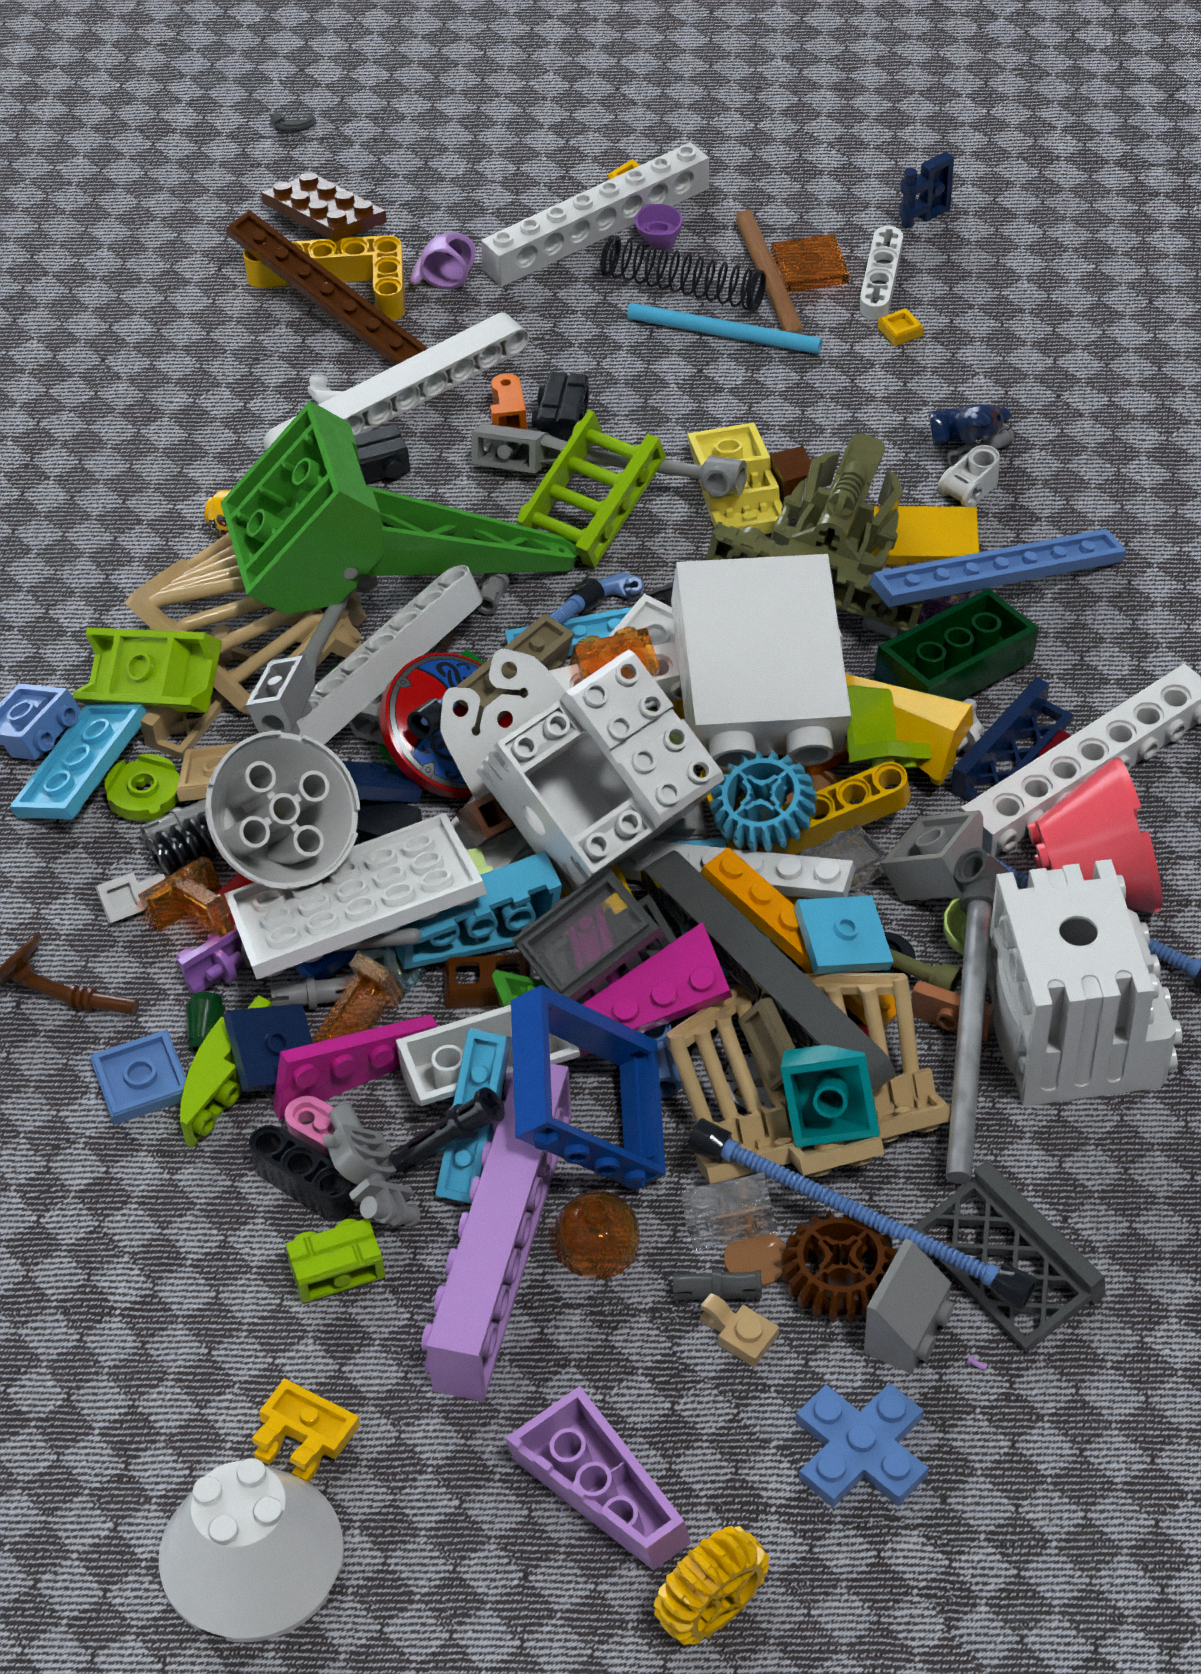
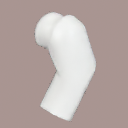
[307,375,344,404]

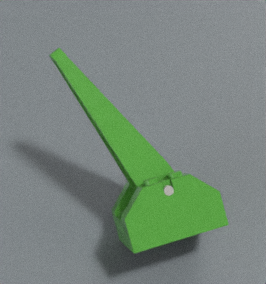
[220,401,579,615]

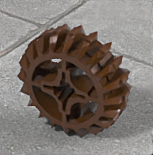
[781,1209,897,1324]

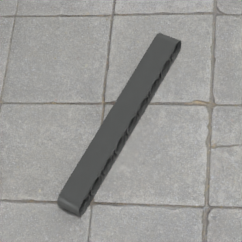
[639,850,896,1092]

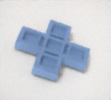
[796,1383,929,1508]

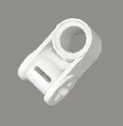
[937,445,1000,507]

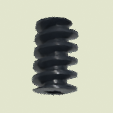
[146,811,216,880]

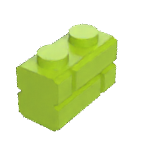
[285,1218,386,1303]

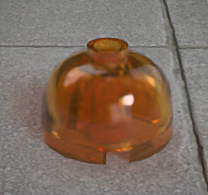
[555,1190,640,1279]

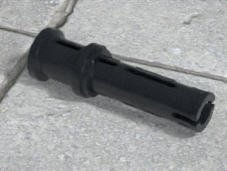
[390,1087,505,1174]

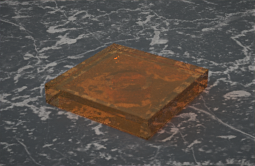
[771,234,849,292]

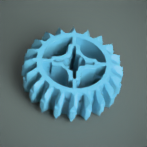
[710,750,817,852]

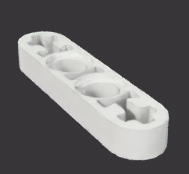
[860,226,903,319]

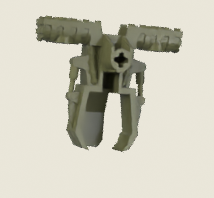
[705,433,925,631]

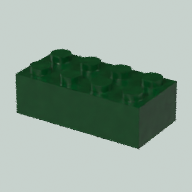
[874,588,1039,701]

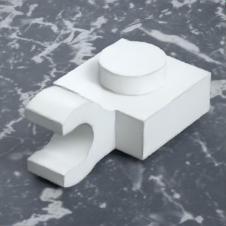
[95,872,169,923]

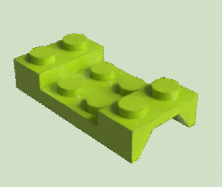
[73,627,222,713]

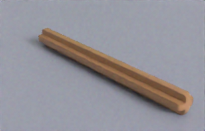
[736,209,803,335]

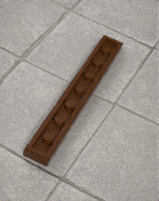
[226,210,429,366]

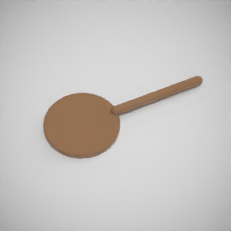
[724,1175,786,1287]

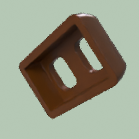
[443,954,534,1008]

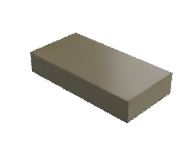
[738,998,796,1092]

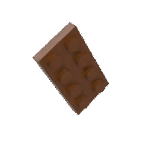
[261,173,387,242]

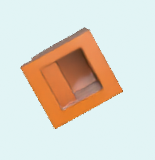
[490,373,527,430]

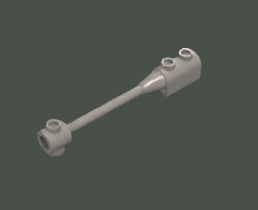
[472,423,747,497]
[245,576,379,735]

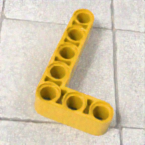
[243,235,405,321]
[700,762,911,855]

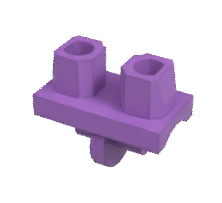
[176,924,246,994]

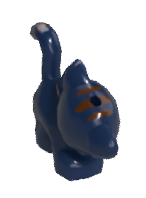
[928,404,1012,446]

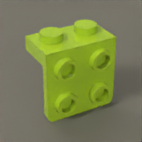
[846,685,931,770]

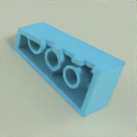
[394,851,562,970]

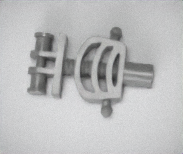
[323,1103,421,1227]

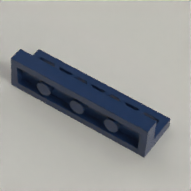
[951,677,1073,802]

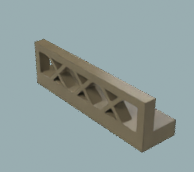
[456,614,574,736]

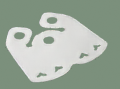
[440,649,566,800]

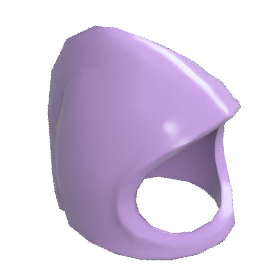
[410,232,475,290]

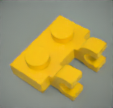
[252,1378,360,1483]

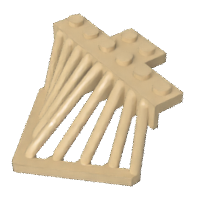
[125,532,367,715]
[665,973,951,1185]

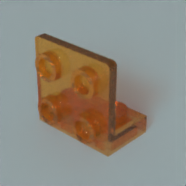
[569,627,660,681]

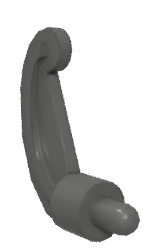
[269,112,316,131]

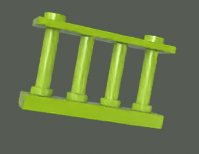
[516,410,666,569]

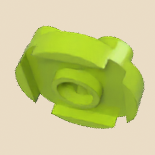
[105,754,180,823]

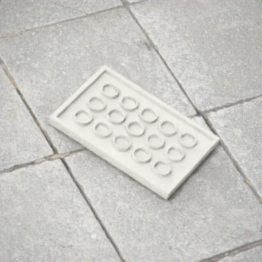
[224,812,487,980]

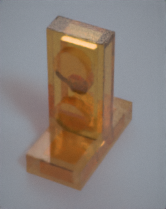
[138,856,234,938]
[312,951,406,1043]

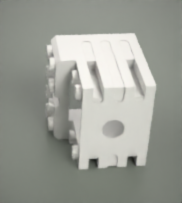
[476,649,724,895]
[986,859,1182,1106]

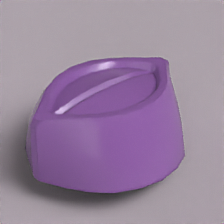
[635,204,683,250]

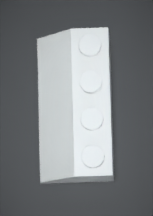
[396,1005,580,1106]

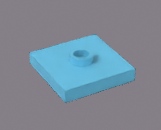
[794,896,894,974]

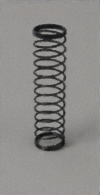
[600,235,766,312]

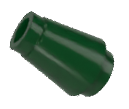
[185,992,226,1054]

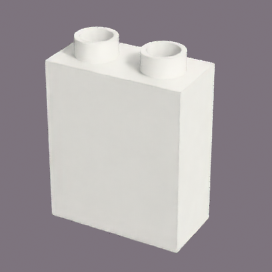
[671,554,851,771]

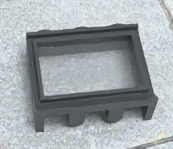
[511,866,670,1001]

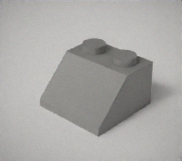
[881,810,983,901]
[864,1238,955,1374]

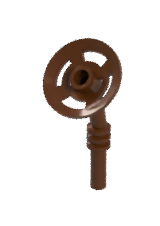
[0,932,139,1015]

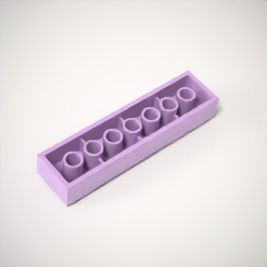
[421,1063,572,1402]

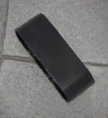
[249,1125,355,1222]

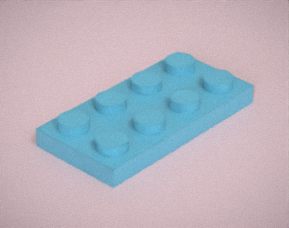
[9,703,147,819]

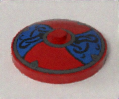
[379,652,513,799]

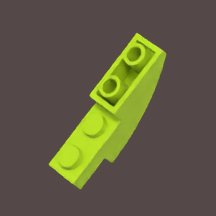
[180,995,272,1148]

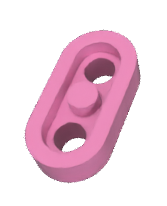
[285,1096,336,1158]

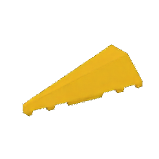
[845,674,973,786]

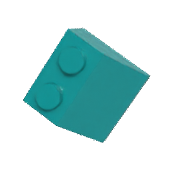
[780,1045,880,1147]

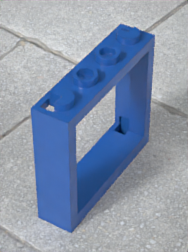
[511,985,666,1189]

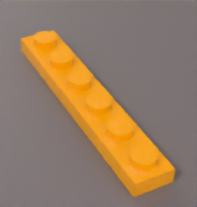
[700,847,897,1028]

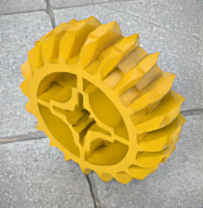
[653,1526,769,1645]

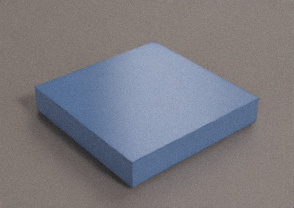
[89,1029,186,1125]

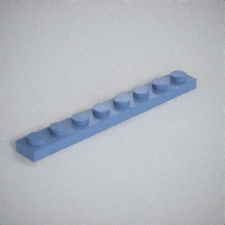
[869,529,1127,607]

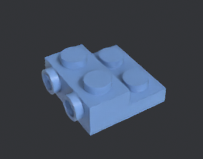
[0,683,81,760]

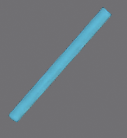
[627,303,822,355]

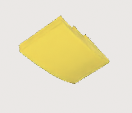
[687,422,782,534]

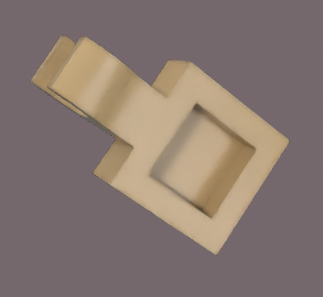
[700,1293,780,1367]

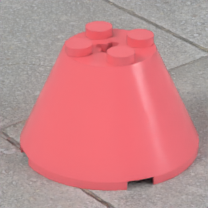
[1027,757,1163,913]

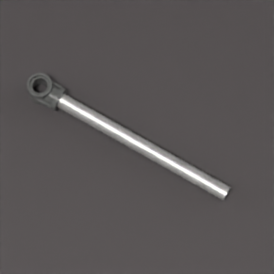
[946,847,1009,1184]

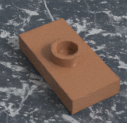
[912,981,995,1042]

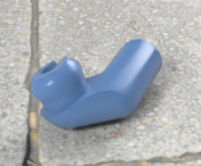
[598,572,644,599]

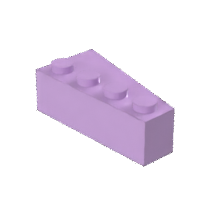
[505,1386,691,1571]

